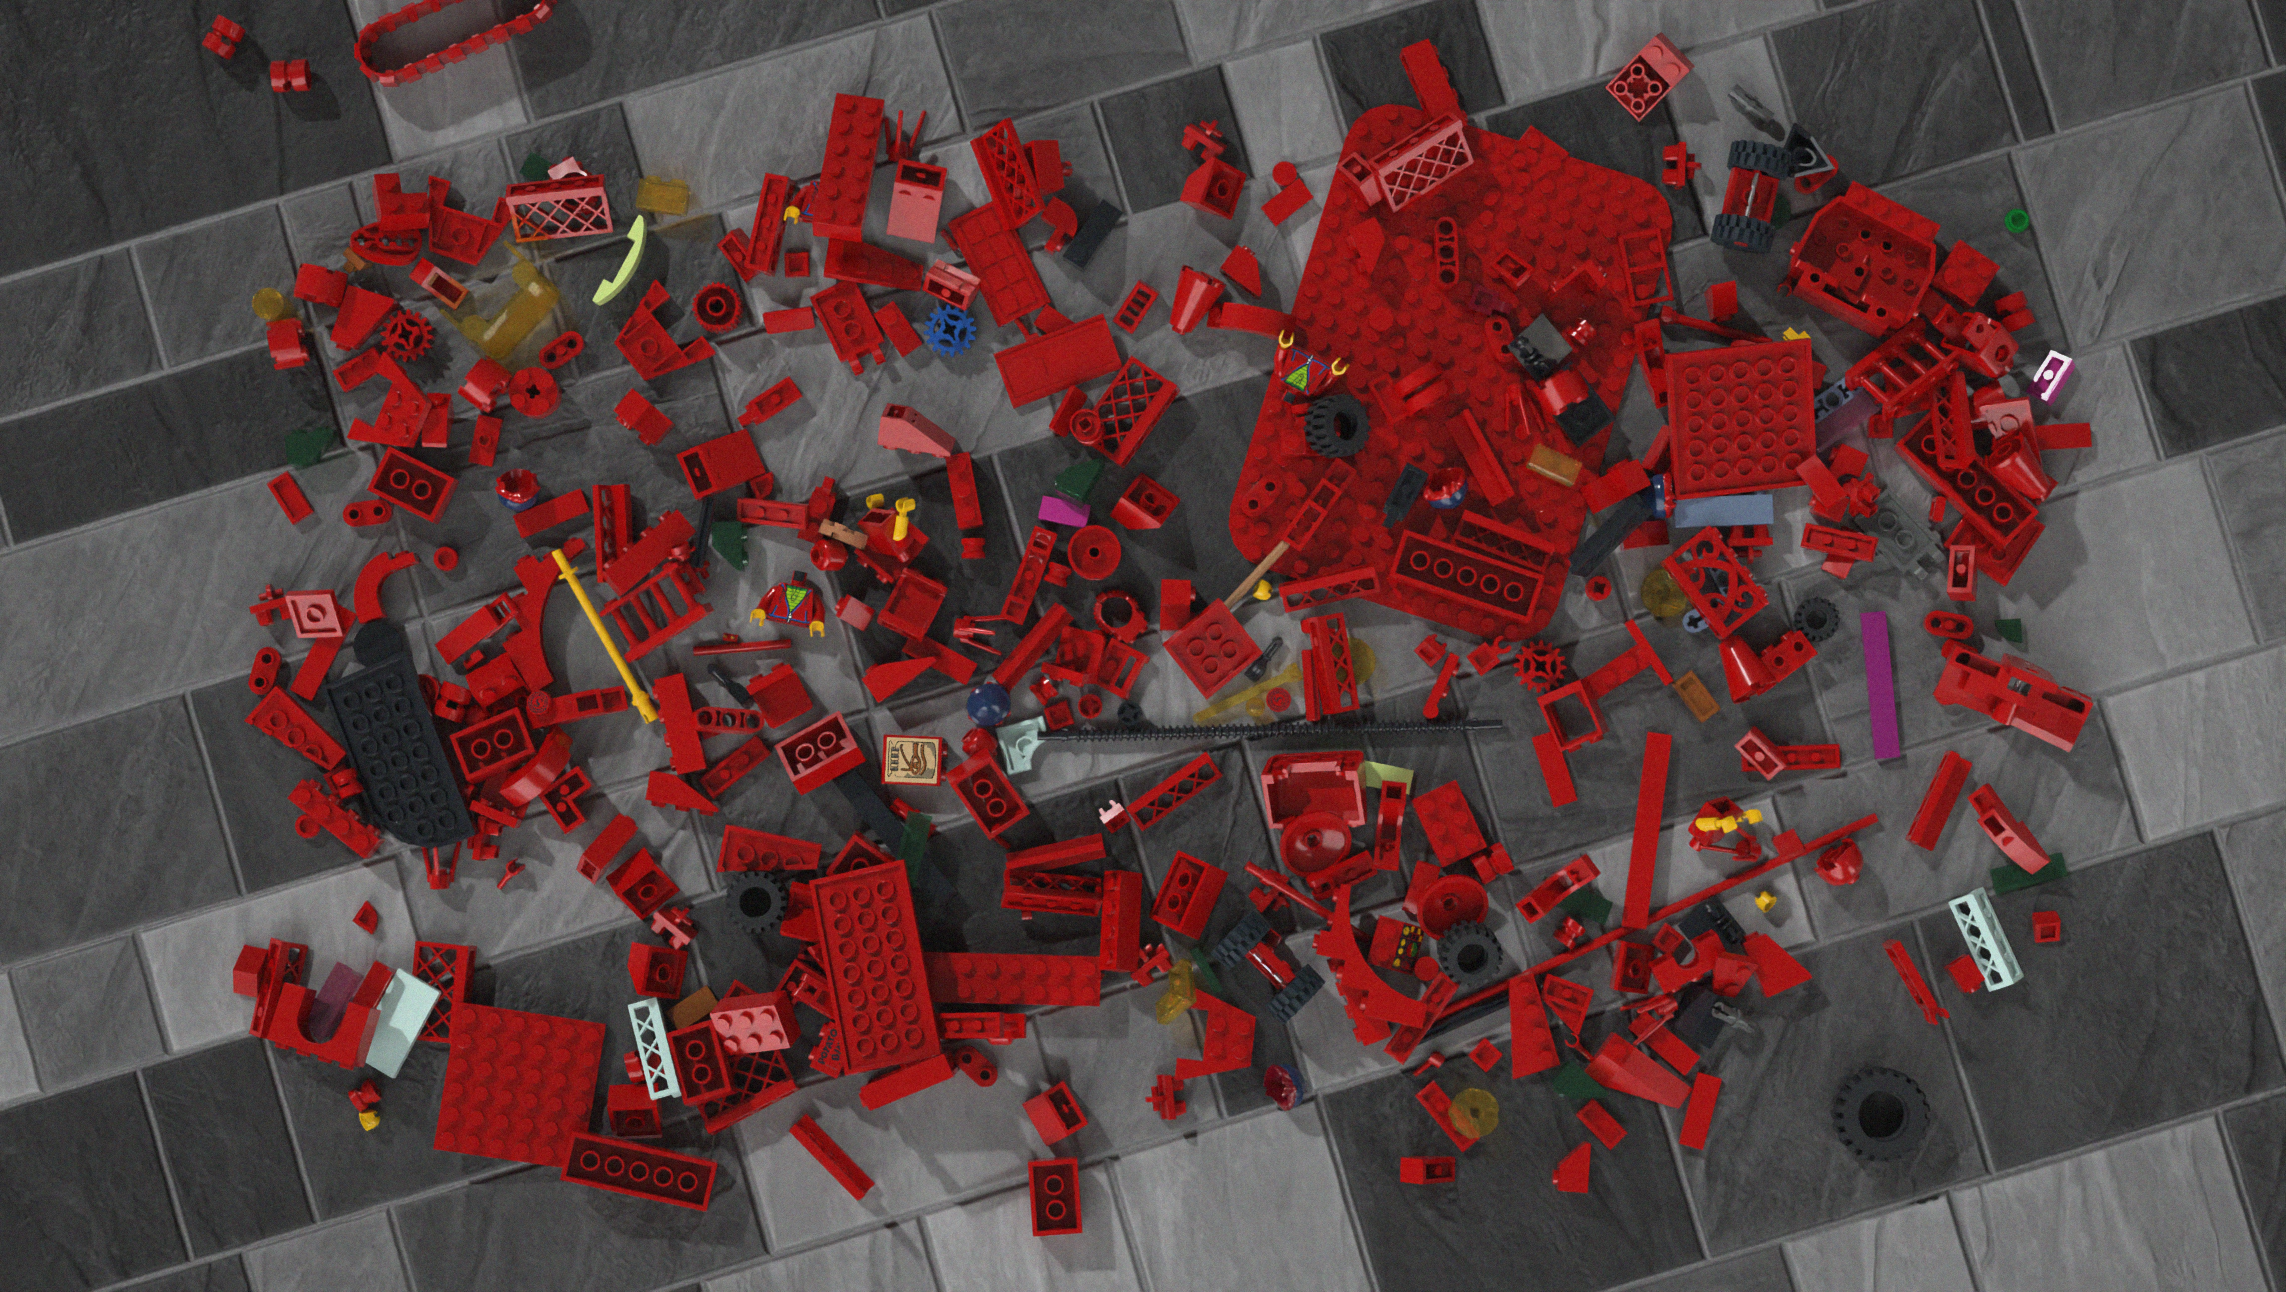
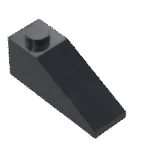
[1063,199,1123,274]

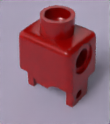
[1932,303,2019,379]

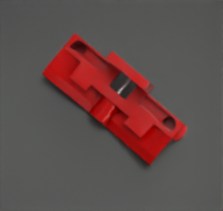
[1932,638,2093,752]

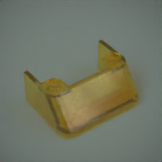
[439,240,561,361]

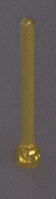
[1192,662,1303,723]

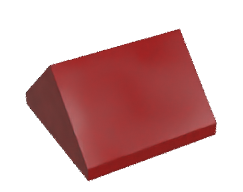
[1609,940,1655,995]

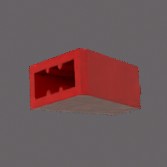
[330,285,399,352]
[576,813,638,885]
[1740,931,1812,998]

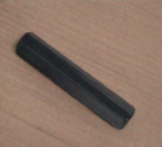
[690,496,717,568]

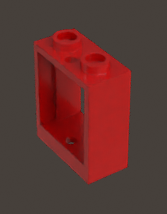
[1536,677,1610,753]

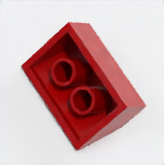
[1148,850,1229,940]

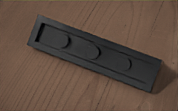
[1568,493,1654,577]

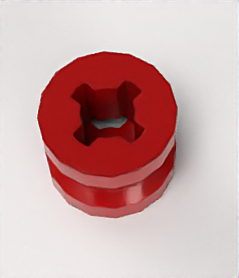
[1566,318,1598,348]
[961,538,986,559]
[1044,562,1073,588]
[1585,576,1611,601]
[1029,675,1059,706]

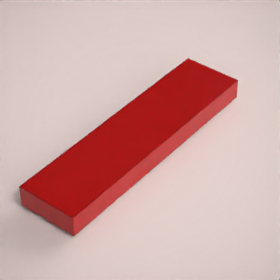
[290,604,357,701]
[1741,744,1841,772]
[1383,971,1460,1065]

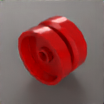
[1392,359,1456,417]
[1067,525,1121,581]

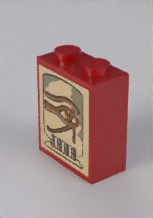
[881,735,948,786]

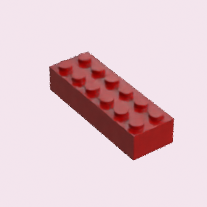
[812,93,885,243]
[1894,411,2039,551]
[1387,529,1545,624]
[560,1128,718,1212]

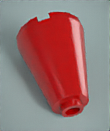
[1169,264,1227,335]
[1945,378,2007,432]
[1983,432,2050,499]
[1718,633,1777,704]

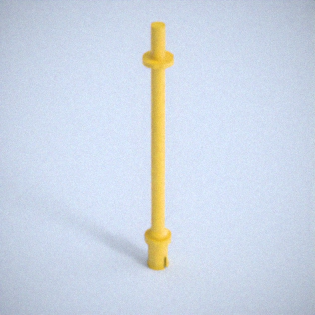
[552,548,659,724]

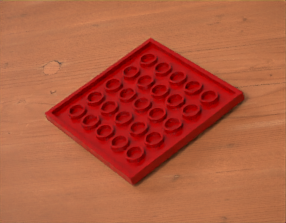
[1665,338,1816,500]
[433,1001,606,1168]

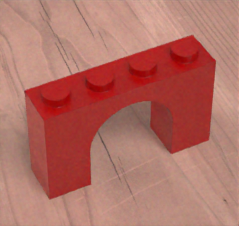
[267,982,382,1070]

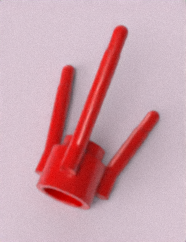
[884,110,927,162]
[1504,382,1545,435]
[953,615,1007,656]
[1699,825,1762,862]
[421,841,462,889]
[1620,993,1678,1046]

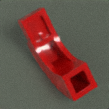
[1206,302,1297,340]
[1633,318,1668,409]
[354,550,420,625]
[499,725,574,807]
[1373,780,1407,871]
[1515,854,1601,924]

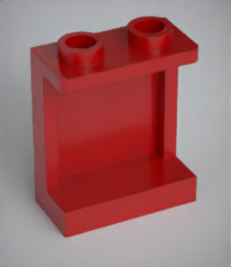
[877,567,948,644]

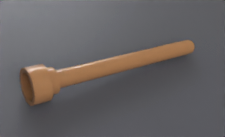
[1224,540,1291,611]

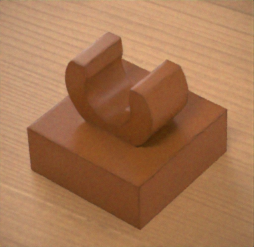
[343,247,375,274]

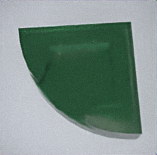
[1994,618,2023,643]

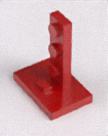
[1575,618,1674,707]

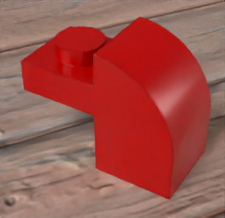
[1041,196,1078,256]

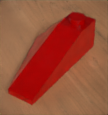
[1584,1032,1692,1109]

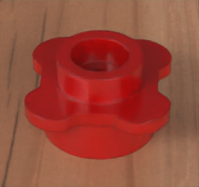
[667,541,696,562]

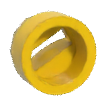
[1252,579,1273,600]
[1755,891,1777,913]
[359,1109,380,1131]

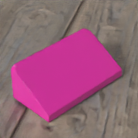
[2026,350,2075,406]
[1038,495,1091,528]

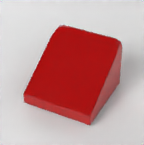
[2032,911,2061,943]

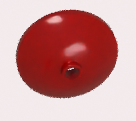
[1279,810,1352,878]
[1416,874,1489,941]

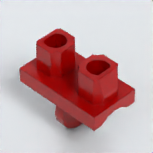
[1181,119,1228,161]
[1662,142,1702,190]
[1842,472,1881,518]
[1725,524,1773,564]
[675,560,711,596]
[249,584,292,627]
[467,816,504,861]
[1248,869,1291,913]
[651,905,699,950]
[1128,943,1173,987]
[1145,1074,1187,1120]

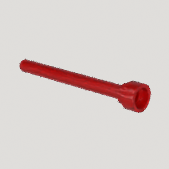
[1658,305,1773,343]

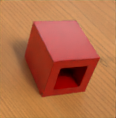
[1943,954,1985,994]

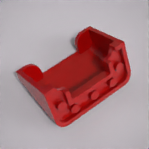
[1261,750,1367,830]

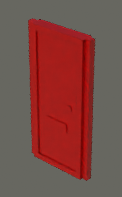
[947,201,1051,328]
[993,313,1123,409]

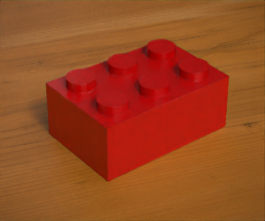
[367,446,460,525]
[450,707,539,785]
[775,711,867,796]
[946,747,1030,840]
[1410,780,1487,868]
[710,990,801,1056]
[666,1020,737,1107]
[1028,1156,1083,1237]

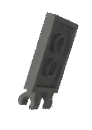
[1852,487,1946,582]

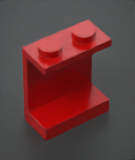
[854,507,930,584]

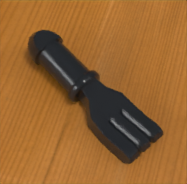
[1245,636,1283,683]
[707,663,751,705]

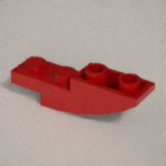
[526,685,628,731]
[1967,783,2051,874]

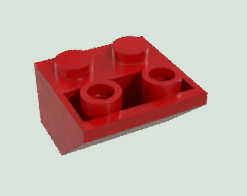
[465,652,532,718]
[1022,1079,1089,1147]

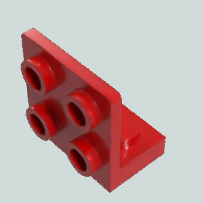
[469,770,531,828]

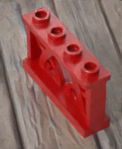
[1659,525,1769,640]

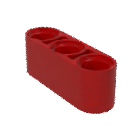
[1433,216,1459,290]
[689,706,765,735]

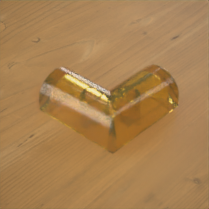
[1155,958,1197,1025]

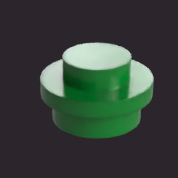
[2004,209,2029,233]

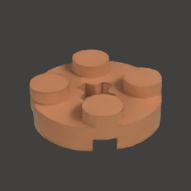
[818,519,868,550]

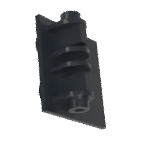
[1507,313,1573,382]
[1677,895,1747,950]

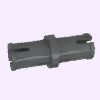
[1727,84,1775,126]
[1712,1002,1757,1033]

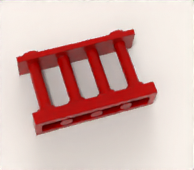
[1845,317,1960,422]
[598,560,715,663]
[935,1012,1026,1039]

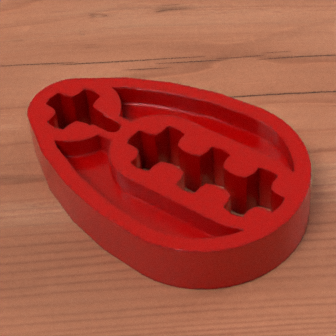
[349,222,422,266]

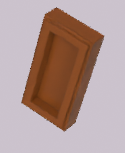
[1671,670,1721,724]
[666,985,719,1030]

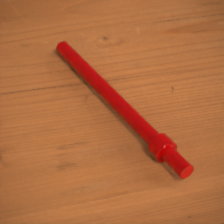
[1244,861,1370,944]

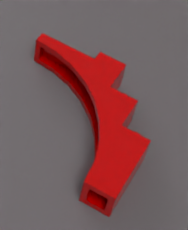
[502,537,589,692]
[1312,883,1427,1028]

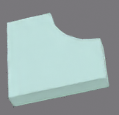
[995,716,1047,776]

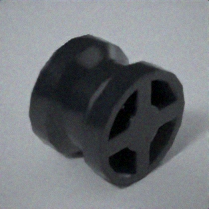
[1117,701,1142,726]

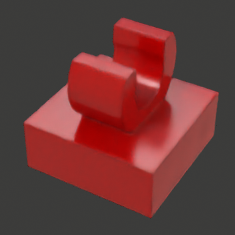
[1413,634,1447,667]
[1099,800,1131,834]

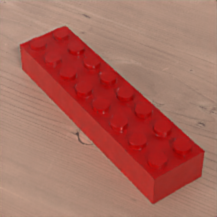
[923,951,1101,1007]

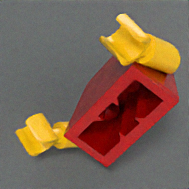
[857,494,915,563]
[1688,796,1763,852]

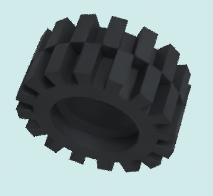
[1793,597,1840,642]

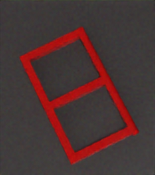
[1617,227,1674,308]

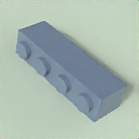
[1672,490,1774,529]

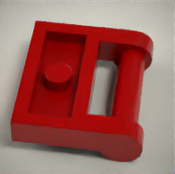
[1096,638,1151,701]

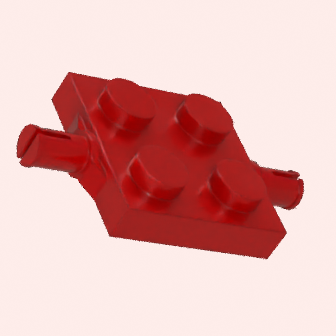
[1871,358,1952,419]

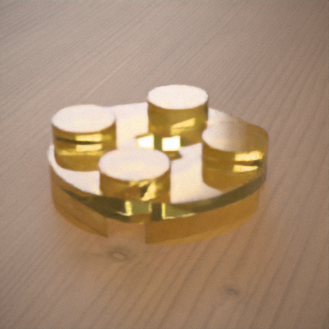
[1332,637,1376,687]
[1448,1088,1499,1139]

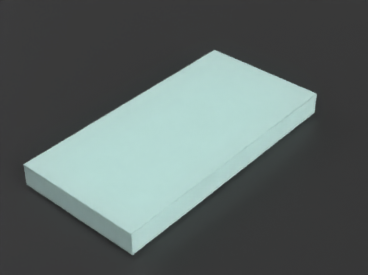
[366,968,442,1078]

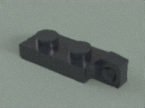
[1381,462,1429,530]

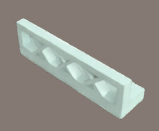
[1948,887,2024,992]
[628,997,682,1100]

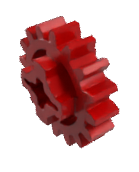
[380,309,435,363]
[1512,640,1567,693]

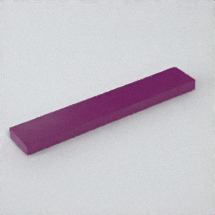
[1860,611,1900,759]

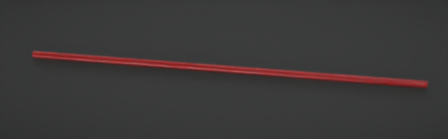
[1436,813,1879,1021]

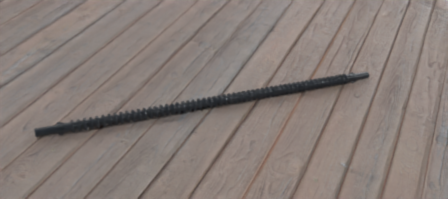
[1037,718,1503,743]

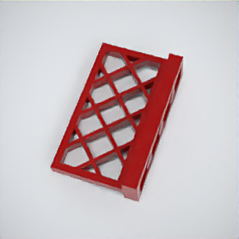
[1367,111,1474,213]
[970,117,1046,231]
[505,174,614,243]
[1093,355,1180,469]
[991,602,1074,692]
[1006,833,1106,872]
[412,941,477,1044]
[696,1049,800,1136]
[789,1113,875,1201]

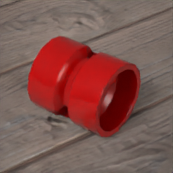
[202,14,246,60]
[270,59,312,93]
[1993,290,2037,333]
[1069,409,1106,447]
[432,680,473,724]
[1469,842,1514,885]
[624,1044,665,1084]

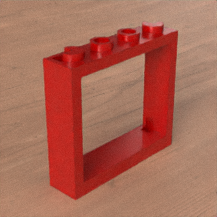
[859,1048,958,1111]

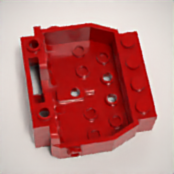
[1788,180,1941,339]

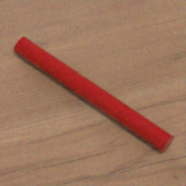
[693,639,792,656]

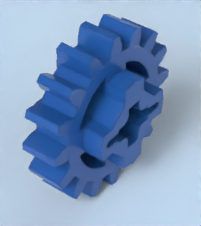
[924,304,977,358]

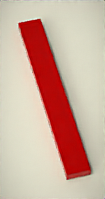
[1621,732,1672,930]

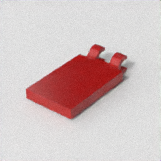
[809,280,886,376]
[1882,939,1949,1025]

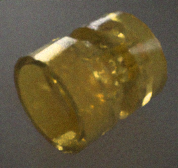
[252,288,292,322]

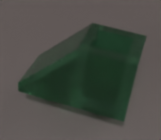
[284,426,339,467]
[712,521,749,572]

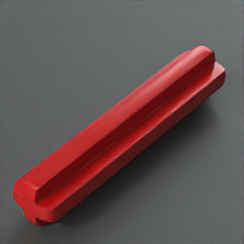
[1301,649,1321,722]

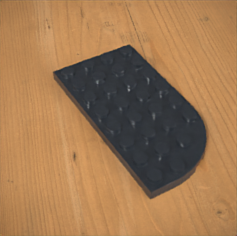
[321,651,479,848]

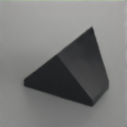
[1783,123,1835,178]

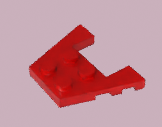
[428,175,521,267]
[614,279,717,381]
[347,351,432,448]
[1174,985,1256,1081]

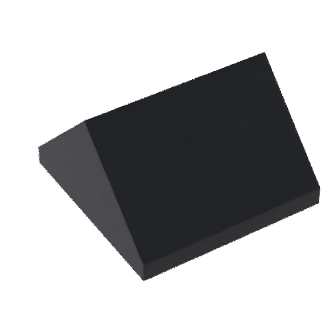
[1667,982,1735,1049]

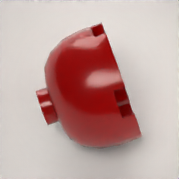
[1814,838,1864,886]

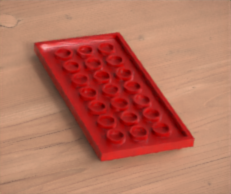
[809,859,943,1076]

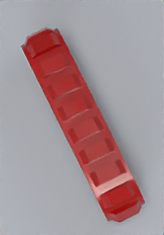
[354,0,558,87]

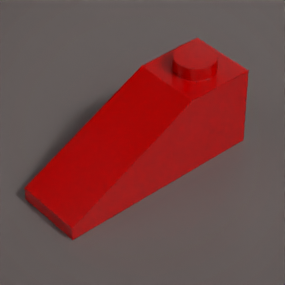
[862,655,941,703]

